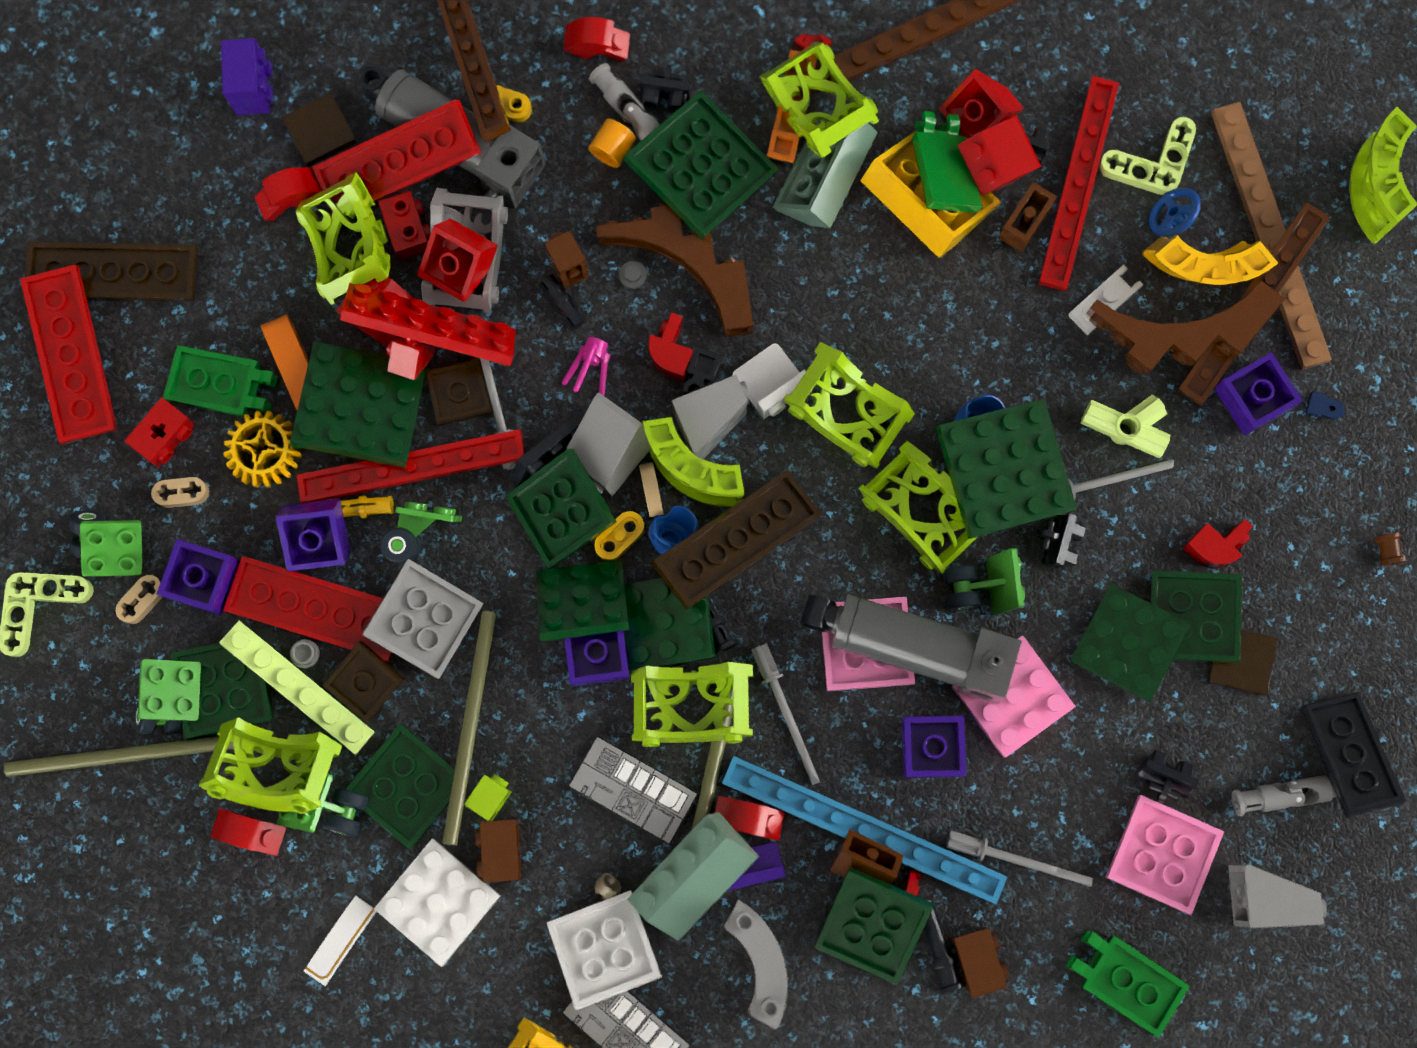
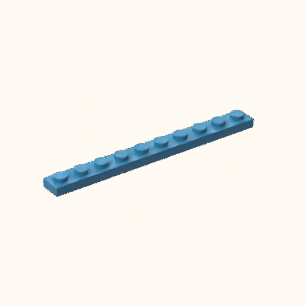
[722,756,1007,904]

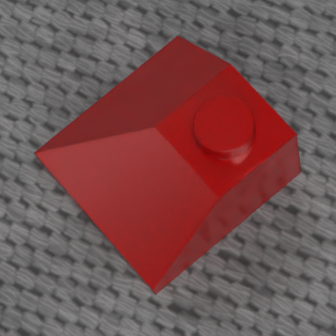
[938,70,1024,139]

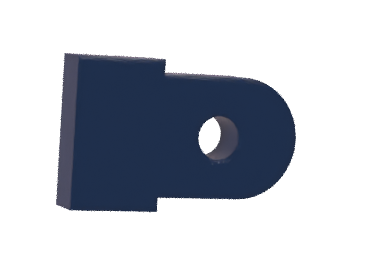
[1305,391,1345,420]

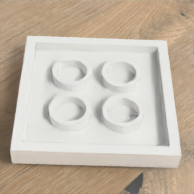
[374,839,501,967]
[547,890,662,1010]

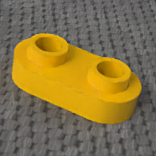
[496,85,532,123]
[594,511,645,561]

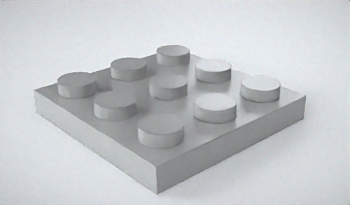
[362,559,484,679]

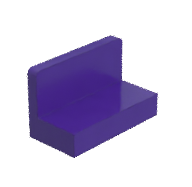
[727,842,786,891]

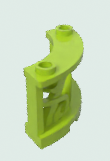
[759,42,879,158]
[1349,107,1417,244]
[295,172,390,305]
[783,342,915,469]
[643,417,744,508]
[858,441,977,575]
[631,662,753,747]
[199,717,342,814]

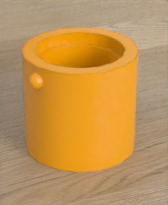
[588,119,636,168]

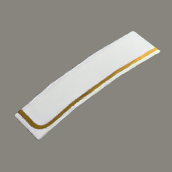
[304,896,377,986]

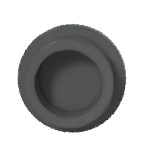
[619,261,647,289]

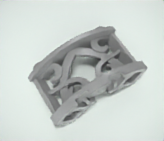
[421,188,508,313]
[724,899,788,1029]

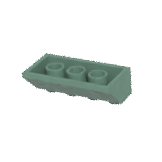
[773,113,878,228]
[627,812,759,940]

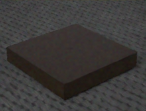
[282,93,357,167]
[425,358,493,426]
[1207,629,1278,696]
[322,641,405,724]

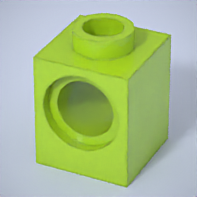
[464,773,512,821]

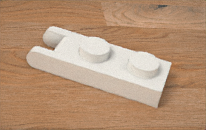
[1068,265,1143,336]

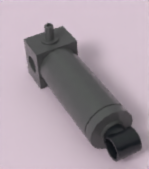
[357,64,546,210]
[800,594,1022,704]

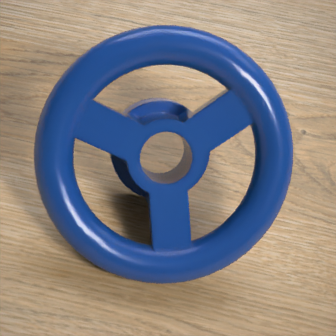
[1149,188,1201,237]

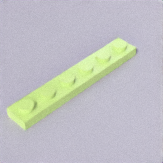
[219,621,375,756]

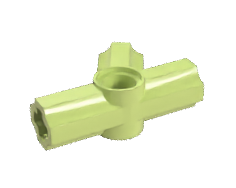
[1080,394,1171,458]

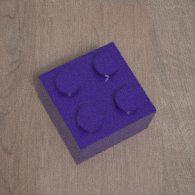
[221,38,274,115]
[1214,352,1303,436]
[276,498,351,571]
[157,539,240,616]
[564,631,630,687]
[901,716,966,778]

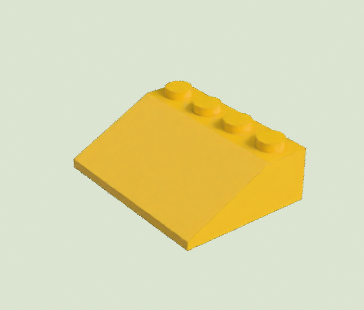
[860,131,1001,258]

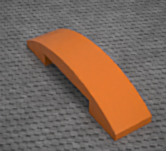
[767,50,817,163]

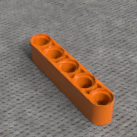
[261,314,309,410]

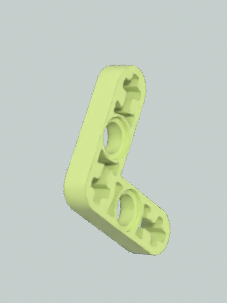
[1099,117,1196,195]
[0,572,94,657]

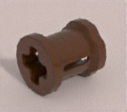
[1374,532,1407,566]

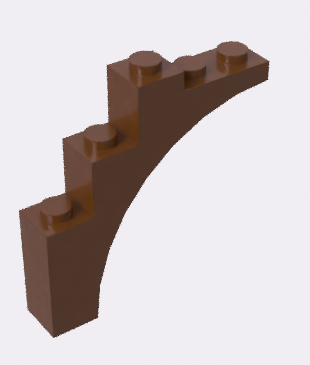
[596,202,753,337]
[1087,281,1285,375]

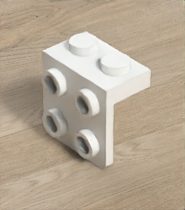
[733,344,806,420]

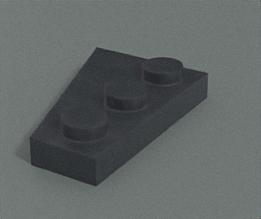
[509,410,585,488]

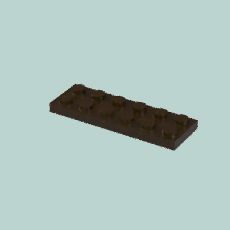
[23,242,198,302]
[651,469,822,611]

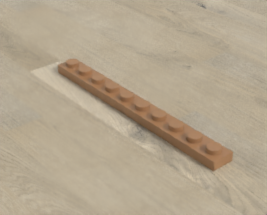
[1211,102,1332,370]

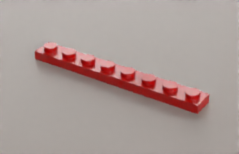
[1038,76,1119,291]
[297,429,526,503]

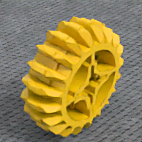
[223,411,302,488]

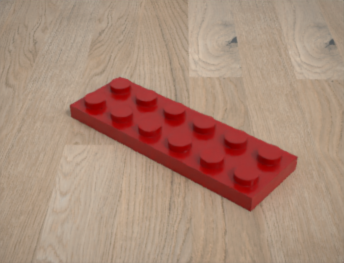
[312,100,482,213]
[20,265,118,444]
[340,283,516,366]
[223,556,393,662]

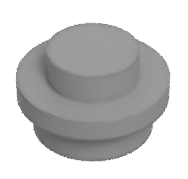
[290,639,320,669]

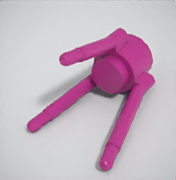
[562,337,611,396]

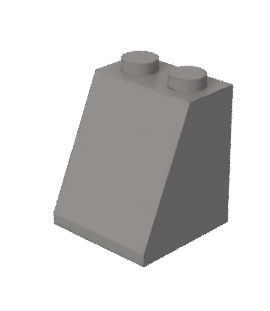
[672,375,750,459]
[566,392,651,496]
[1228,865,1327,928]

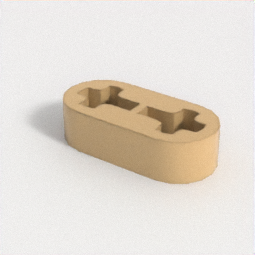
[639,462,664,517]
[151,477,209,508]
[115,575,162,624]

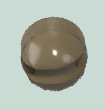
[595,873,621,900]

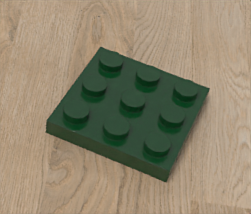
[505,449,617,569]
[536,559,629,641]
[1151,571,1243,663]
[624,578,716,672]
[1070,584,1191,703]
[171,635,274,739]
[346,724,455,849]
[814,867,933,984]

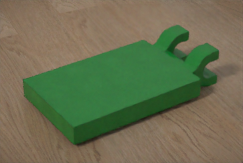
[912,111,982,213]
[163,345,280,417]
[1065,930,1190,1038]

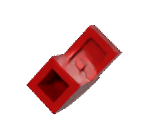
[563,17,630,62]
[254,167,321,221]
[649,313,693,383]
[1182,519,1253,568]
[715,796,785,841]
[210,808,287,856]

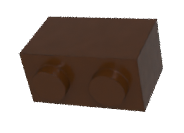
[998,182,1057,253]
[544,231,589,289]
[475,819,522,883]
[830,829,904,885]
[951,927,1009,998]

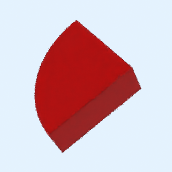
[793,34,832,51]
[904,868,921,896]

